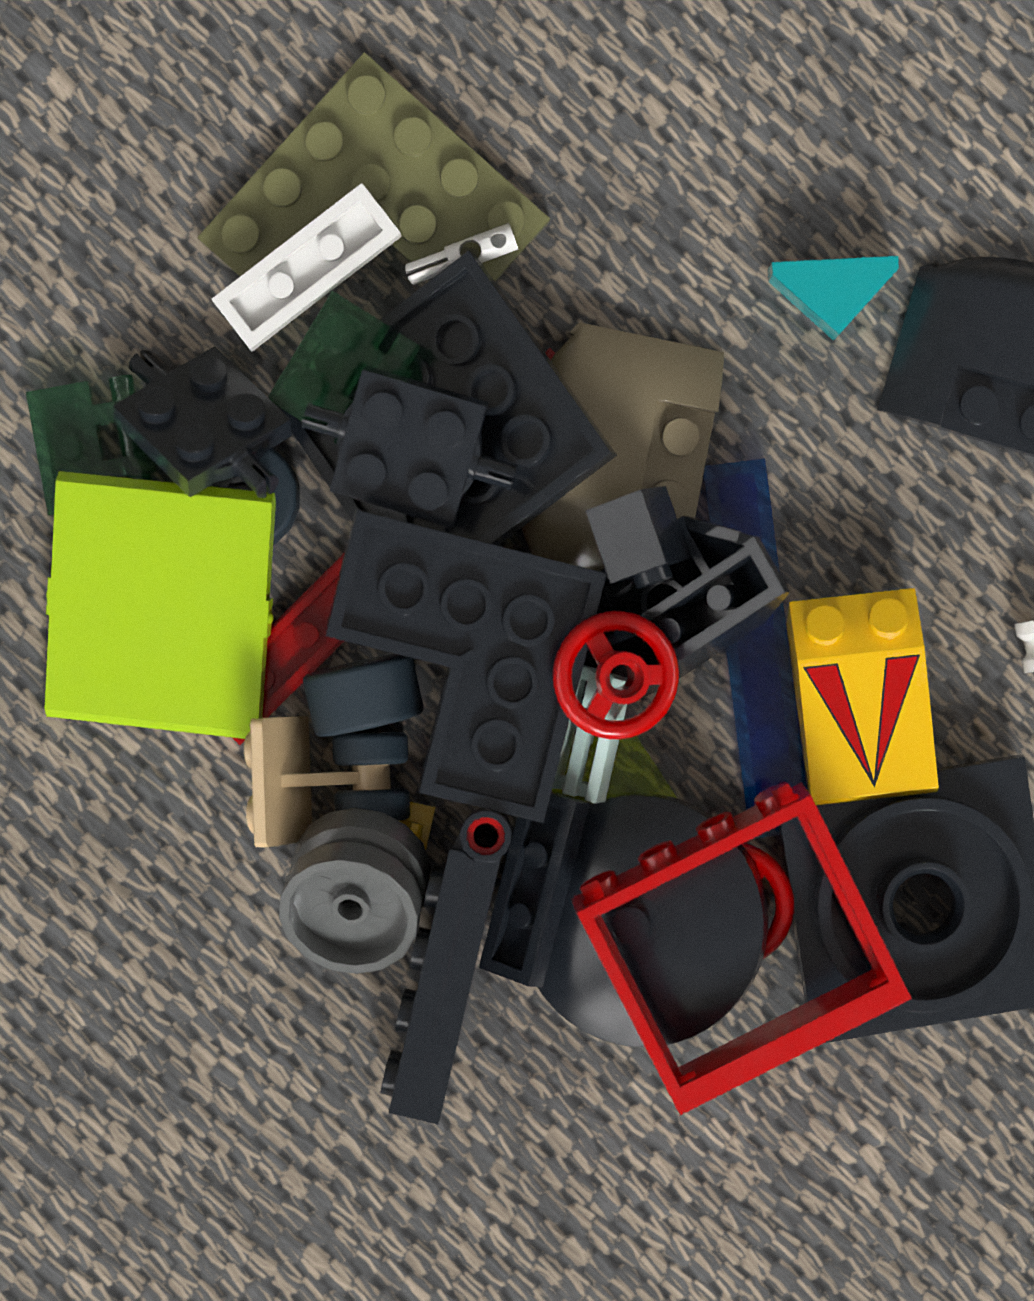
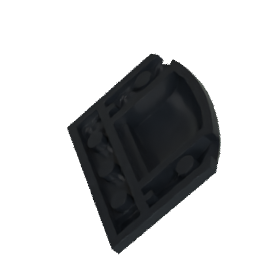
[877,257,1034,457]

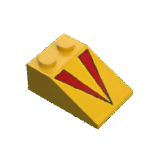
[786,588,939,805]

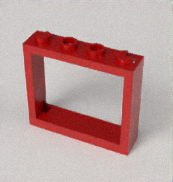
[571,783,912,1115]

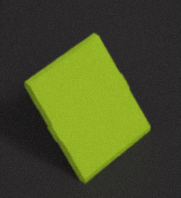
[45,471,276,739]

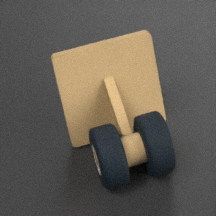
[244,716,410,847]

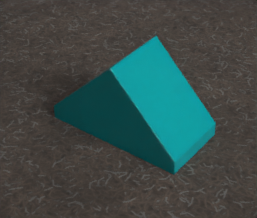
[768,256,899,341]

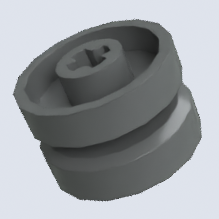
[279,808,431,974]

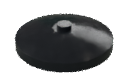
[537,793,768,1047]

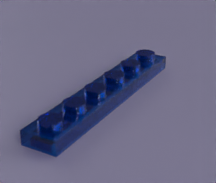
[703,458,807,839]

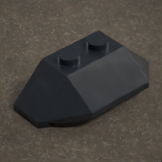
[581,515,790,705]

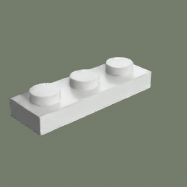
[211,183,402,351]

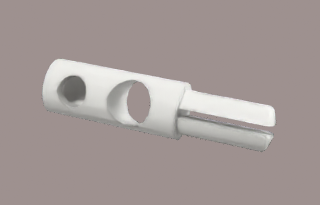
[405,223,518,285]

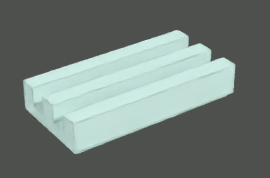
[552,665,627,804]

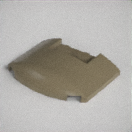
[521,322,724,572]

